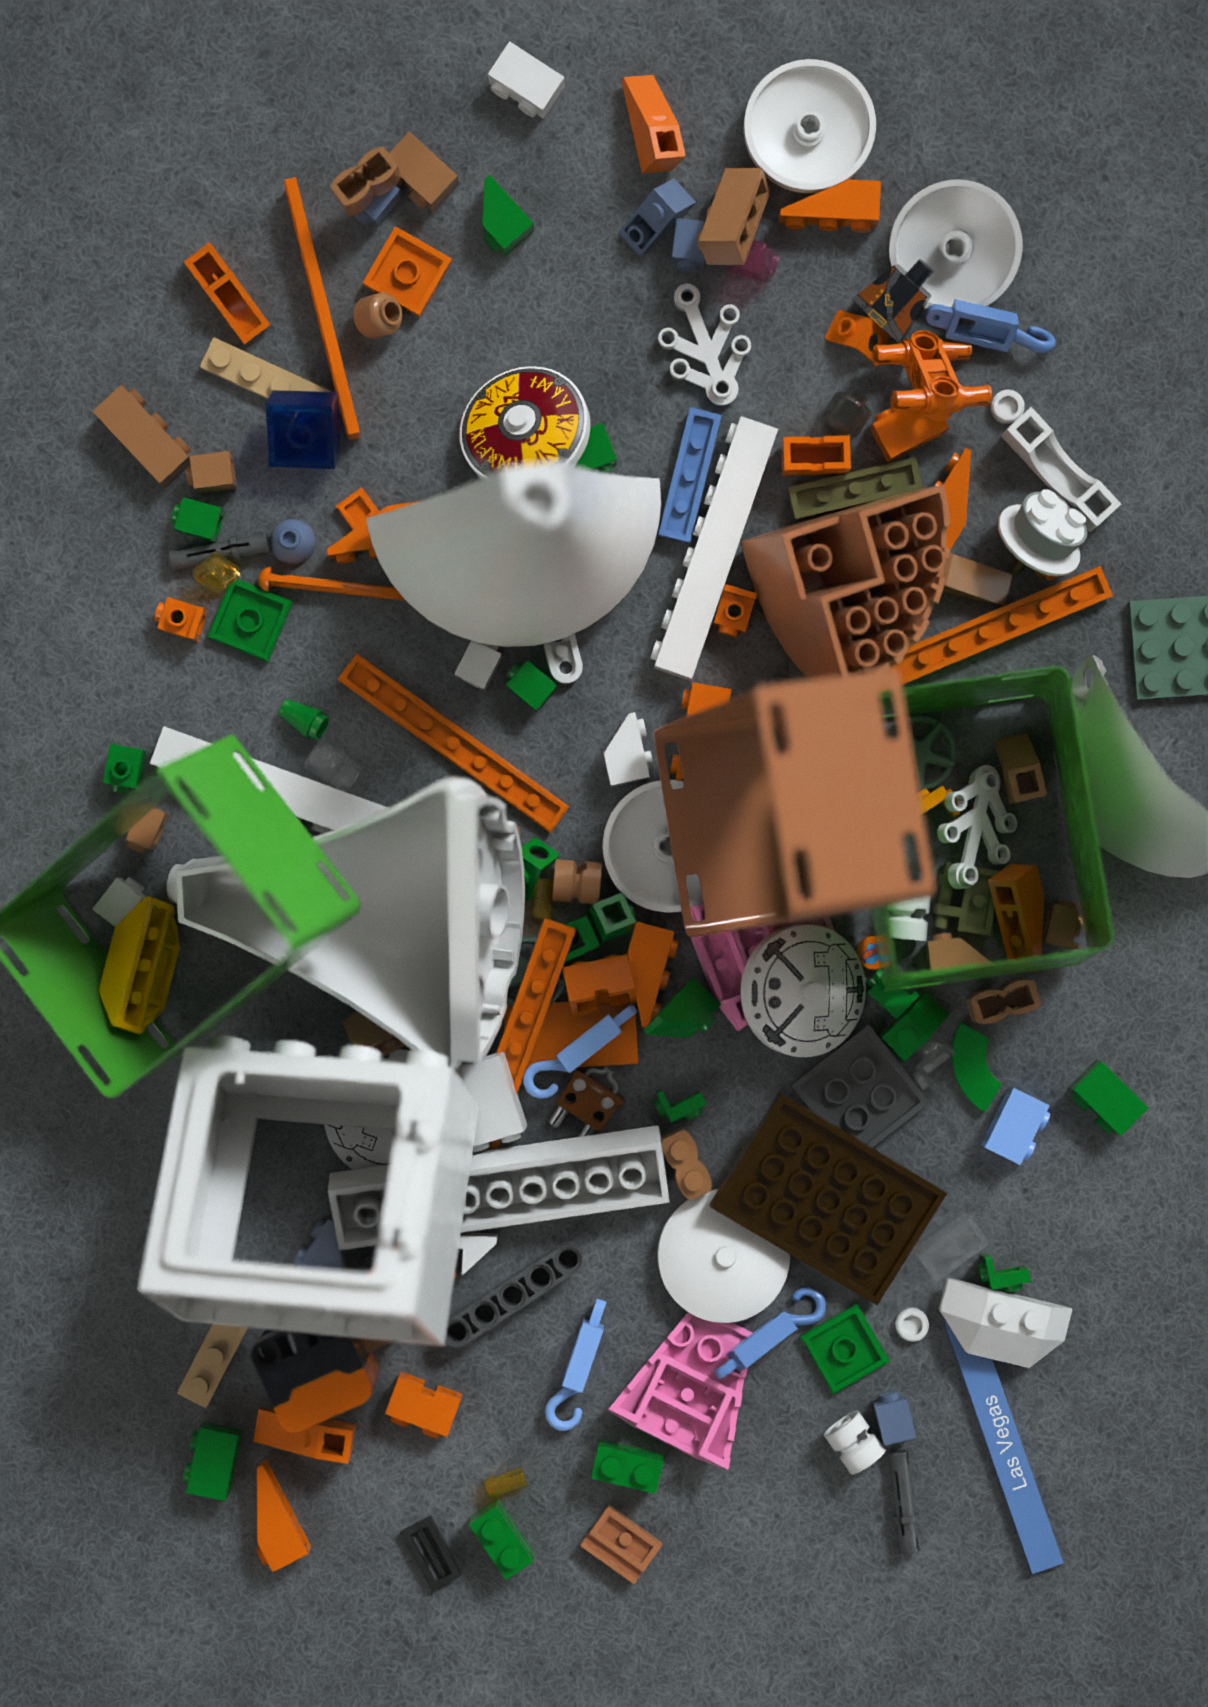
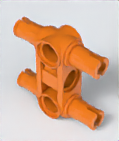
[872,330,992,421]

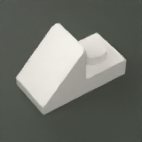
[458,1232,498,1275]

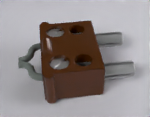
[548,1067,624,1137]

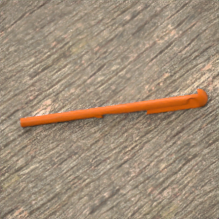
[258,567,406,601]

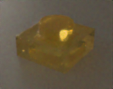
[193,552,240,594]

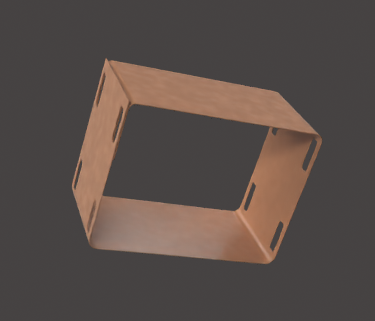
[654,669,934,937]

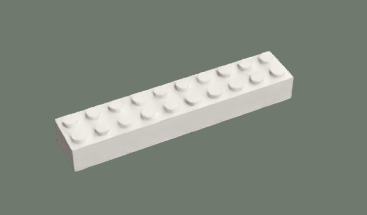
[328,1126,670,1250]

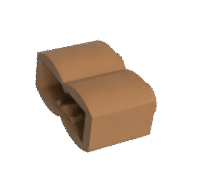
[330,147,401,216]
[965,979,1041,1024]
[661,1127,712,1200]

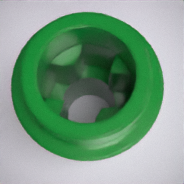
[278,699,329,741]

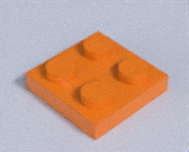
[362,226,453,318]

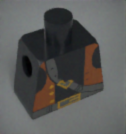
[852,259,934,343]

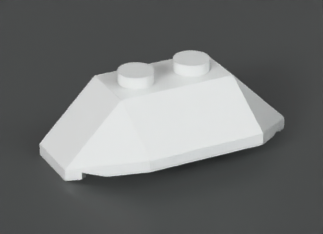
[939,1278,1072,1368]

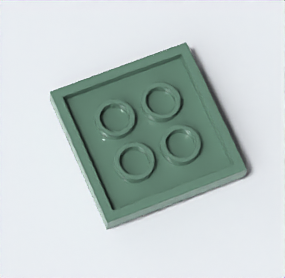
[1128,596,1208,700]

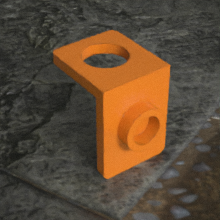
[825,310,890,362]

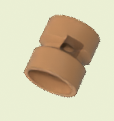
[553,859,602,904]

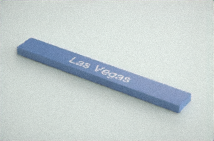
[944,1320,1063,1574]

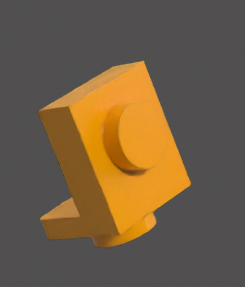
[919,786,960,818]

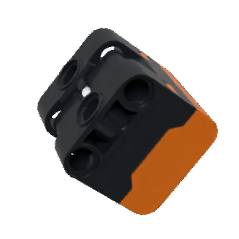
[251,1329,379,1433]

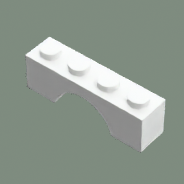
[1001,407,1121,532]

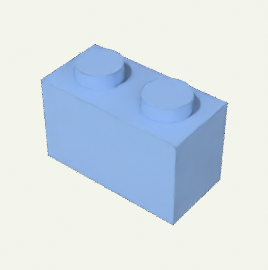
[981,1086,1050,1165]

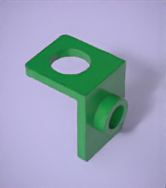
[522,838,560,901]

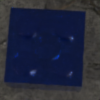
[265,390,340,469]

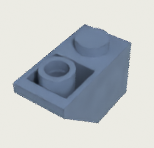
[619,178,696,256]
[292,1215,346,1271]

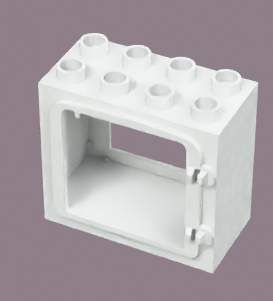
[139,1035,479,1346]

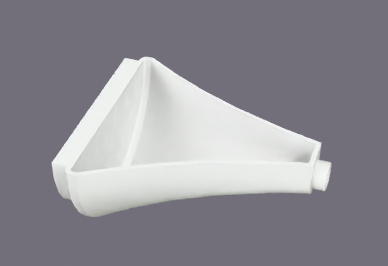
[366,460,661,647]
[167,777,525,1070]

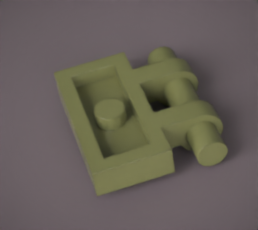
[933,862,1000,936]

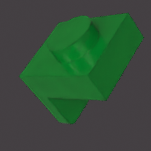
[653,1088,707,1123]
[977,1253,1031,1292]

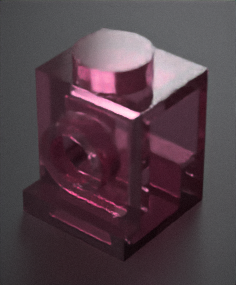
[728,240,779,283]

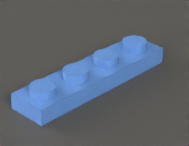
[658,407,722,544]

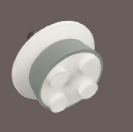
[998,489,1087,576]

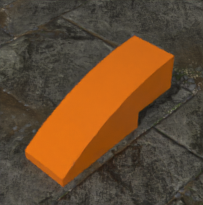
[183,242,270,344]

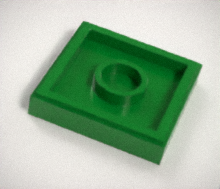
[207,577,294,663]
[799,1303,890,1394]

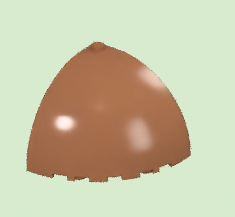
[740,484,950,680]

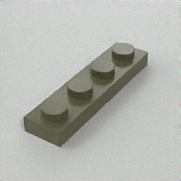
[787,457,923,521]

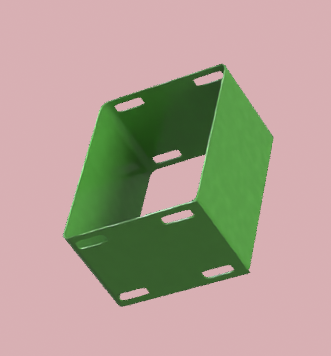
[871,667,1113,992]
[0,734,360,1098]

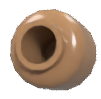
[354,292,402,339]

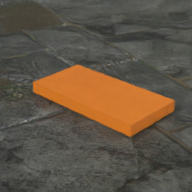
[504,1002,639,1069]

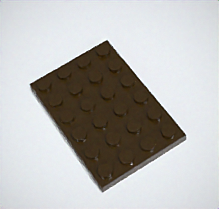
[709,1092,947,1305]

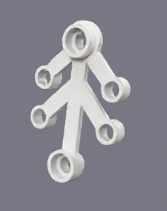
[658,284,751,406]
[937,765,1017,889]

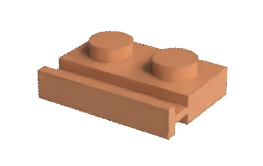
[580,1504,662,1585]

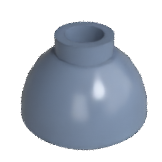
[270,519,316,565]

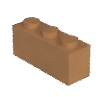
[697,168,770,265]
[92,385,192,488]

